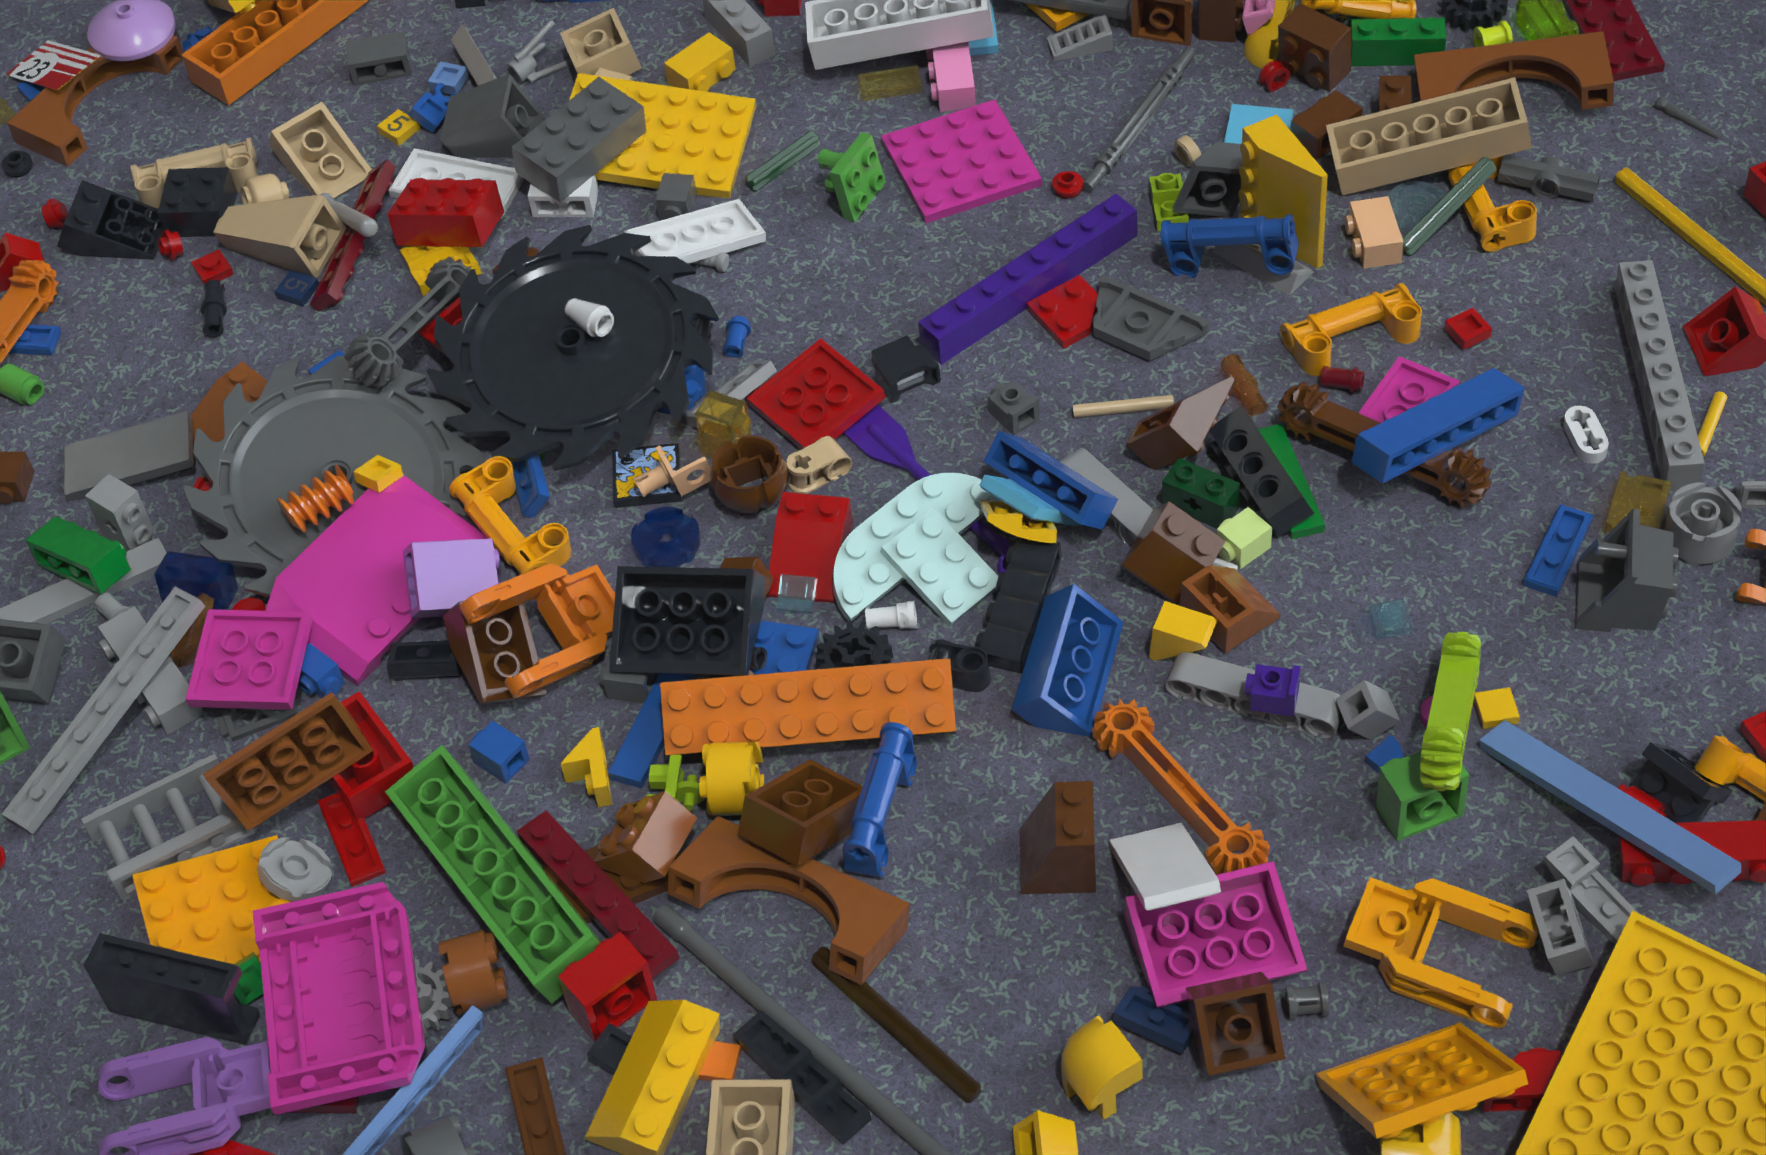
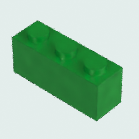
[1351,17,1446,67]
[25,516,131,594]

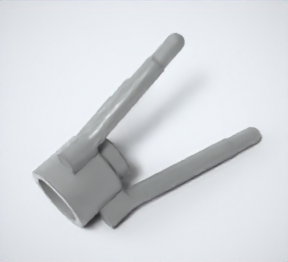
[506,20,573,84]

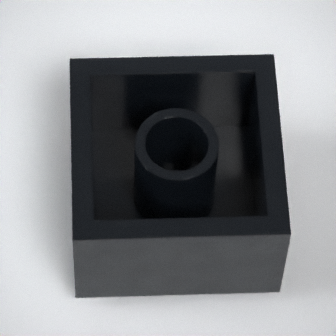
[157,167,237,237]

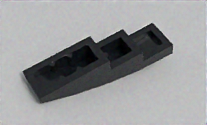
[733,1011,872,1145]

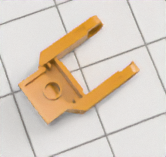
[1343,877,1539,1028]

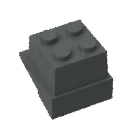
[1576,508,1679,632]

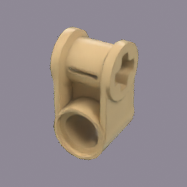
[786,436,853,494]

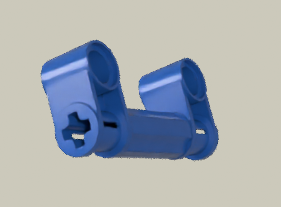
[1160,214,1299,278]
[842,722,917,878]

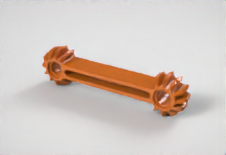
[0,260,59,364]
[1092,697,1270,875]

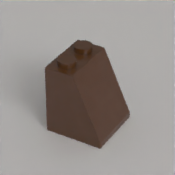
[1020,781,1096,894]

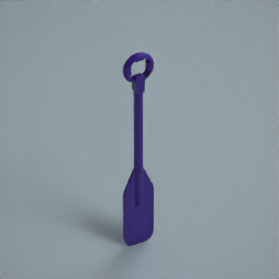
[842,404,1010,574]

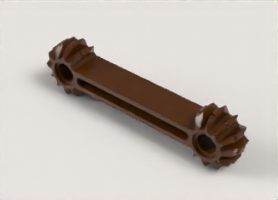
[1277,381,1492,508]

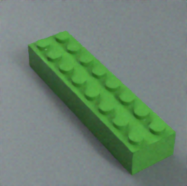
[385,745,601,1003]

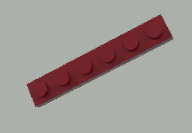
[310,159,396,312]
[517,810,680,979]

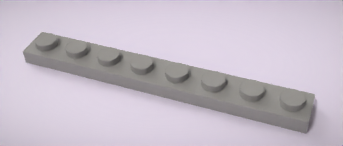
[2,587,205,835]

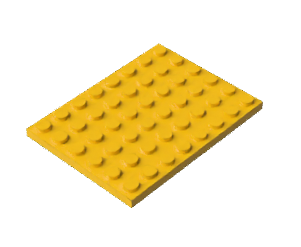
[1515,910,1766,1155]

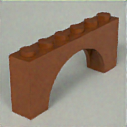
[1414,31,1614,110]
[7,35,183,167]
[668,816,910,985]

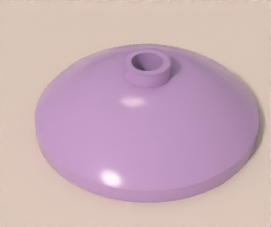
[87,0,176,61]

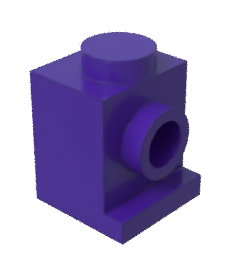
[1244,664,1301,717]

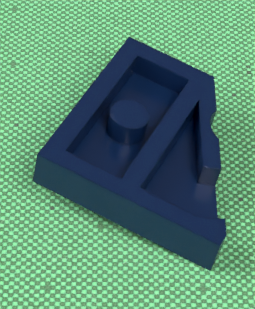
[1112,986,1194,1054]

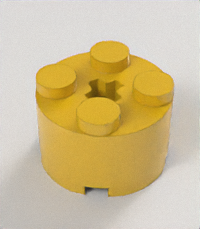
[699,742,764,816]

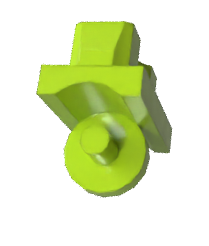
[646,755,705,811]

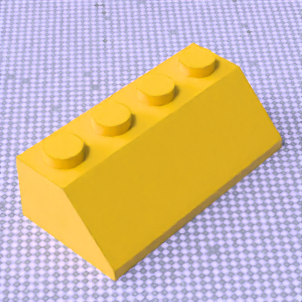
[585,1000,720,1155]

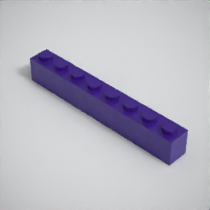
[918,194,1138,365]

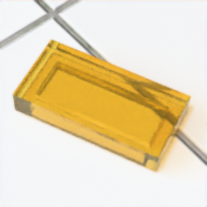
[858,65,923,101]

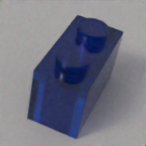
[154,551,238,610]

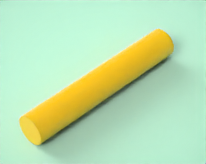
[1698,391,1727,457]

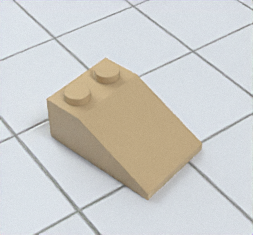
[269,102,372,199]

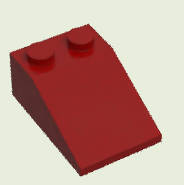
[766,492,853,603]

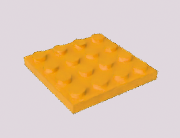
[132,835,293,964]
[1316,1022,1528,1139]

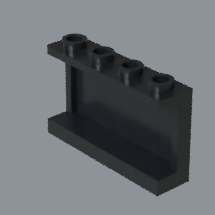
[83,933,260,1044]

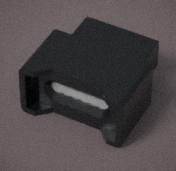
[871,335,941,403]

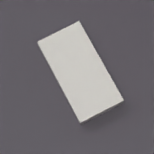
[389,149,525,219]
[624,199,766,263]
[1110,823,1221,911]

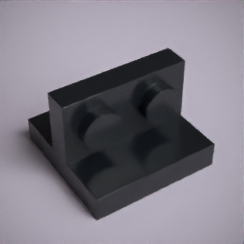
[1629,742,1733,823]

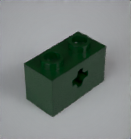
[1162,458,1240,529]

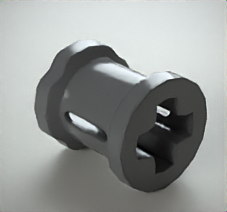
[1285,981,1329,1020]

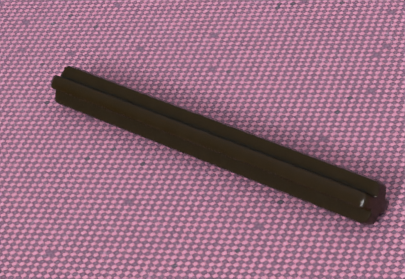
[812,947,982,1103]

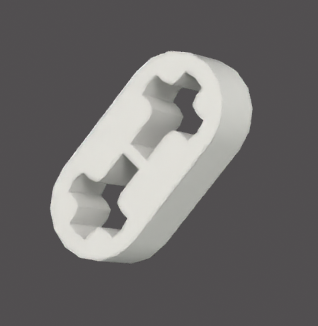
[1563,406,1609,464]

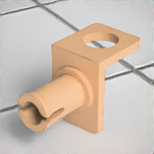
[633,445,711,497]

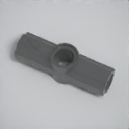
[1498,155,1600,202]

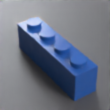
[984,431,1118,529]

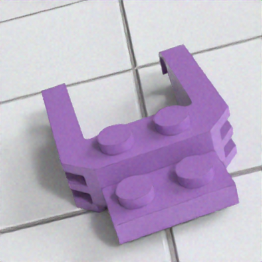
[98,1036,271,1155]

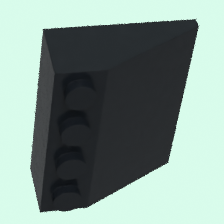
[609,566,765,676]

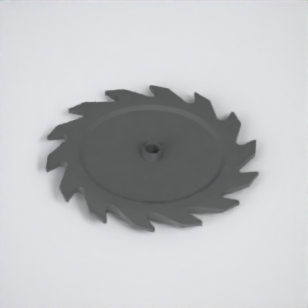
[182,355,485,598]

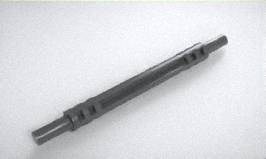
[1083,47,1195,193]

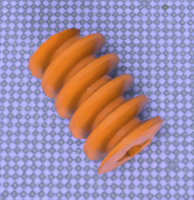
[276,464,354,533]

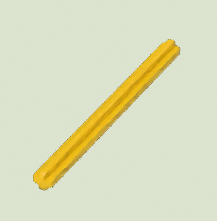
[1615,167,1766,306]

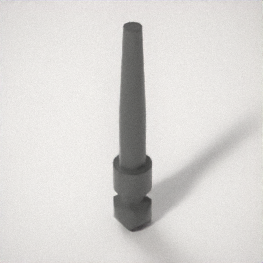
[1655,96,1721,139]

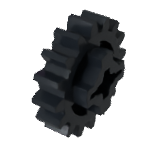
[1441,0,1508,30]
[815,621,893,669]

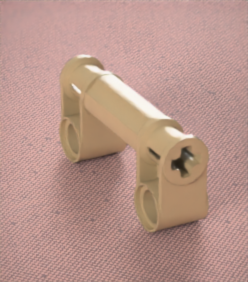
[131,137,259,209]

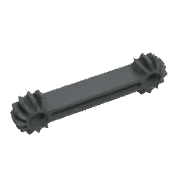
[344,257,479,389]

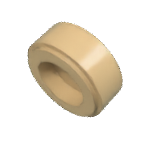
[1174,135,1201,168]

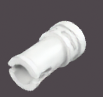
[865,601,917,630]

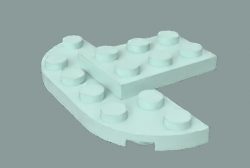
[833,473,1001,627]

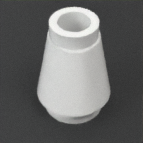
[565,298,614,337]

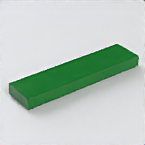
[1258,423,1325,540]

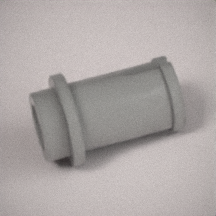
[94,593,130,620]

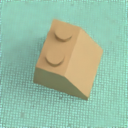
[560,8,642,75]

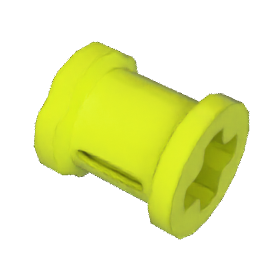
[1473,21,1513,47]

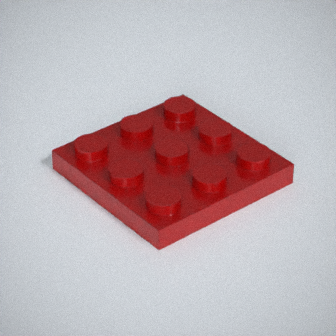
[747,338,886,449]

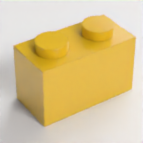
[664,32,736,92]

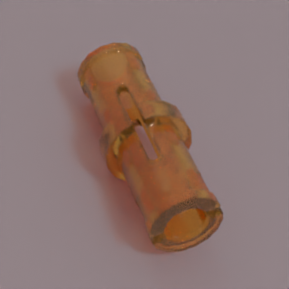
[1221,354,1268,417]

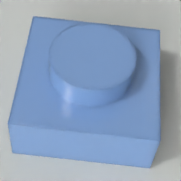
[428,62,469,95]

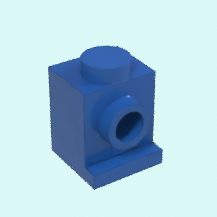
[297,643,345,698]

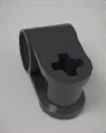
[928,639,991,692]

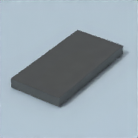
[64,410,194,501]

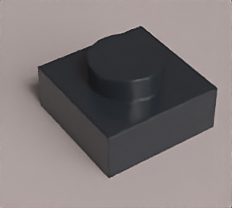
[587,1023,632,1075]

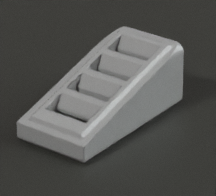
[1047,15,1113,61]

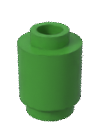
[0,363,44,405]

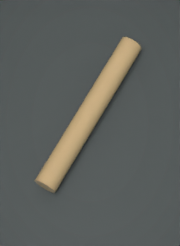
[1072,395,1174,418]

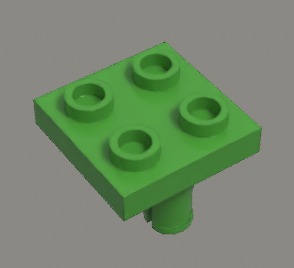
[817,132,886,222]

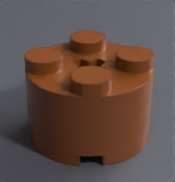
[438,929,509,1016]

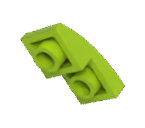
[1149,173,1189,231]

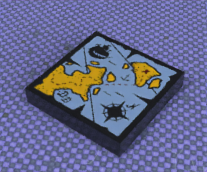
[612,443,682,508]

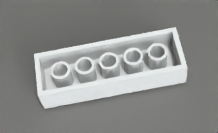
[805,0,994,70]

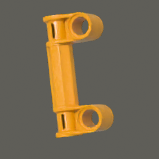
[1301,0,1417,19]
[1448,156,1537,252]
[1280,283,1422,376]
[449,456,571,575]
[1694,735,1766,802]

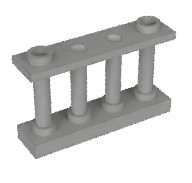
[81,754,255,900]

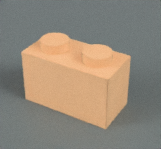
[1344,196,1403,269]

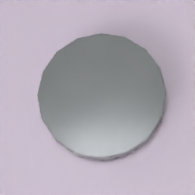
[257,837,332,901]

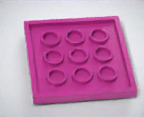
[881,99,1042,224]

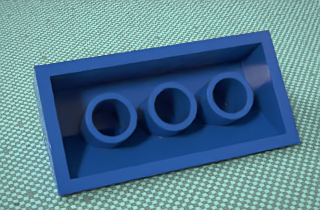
[1012,584,1124,737]

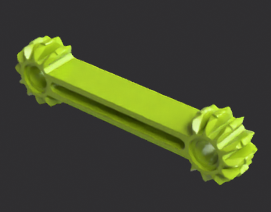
[1420,631,1481,791]

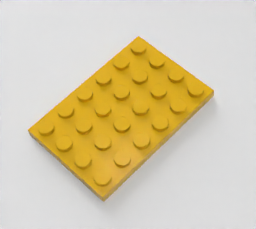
[569,73,756,198]

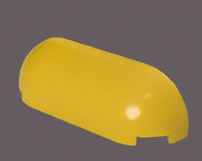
[1244,0,1296,69]

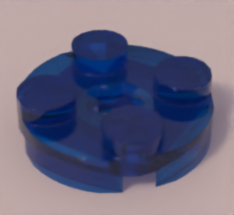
[631,507,701,567]

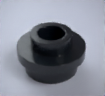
[1,151,33,177]

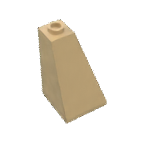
[213,195,346,278]

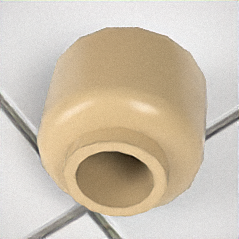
[241,173,289,205]

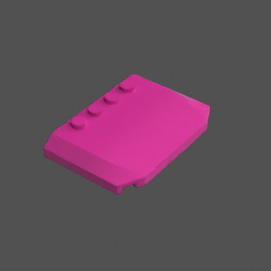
[265,475,495,686]
[253,882,425,1115]

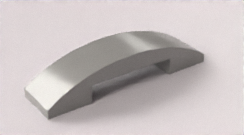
[1544,836,1657,945]

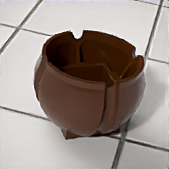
[710,435,788,516]

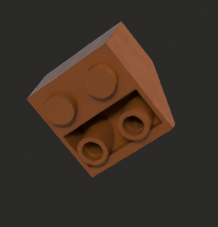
[1180,565,1281,653]
[594,791,697,883]

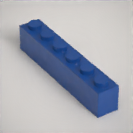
[1352,368,1525,484]

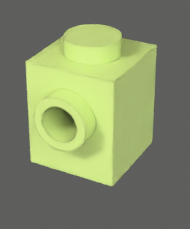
[1217,507,1272,569]

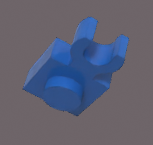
[408,83,456,133]

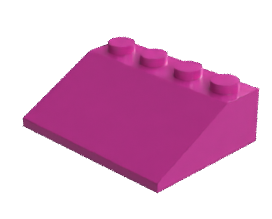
[1123,861,1307,1008]

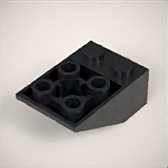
[57,180,164,260]

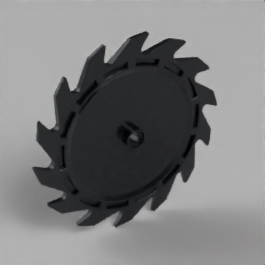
[426,225,719,471]

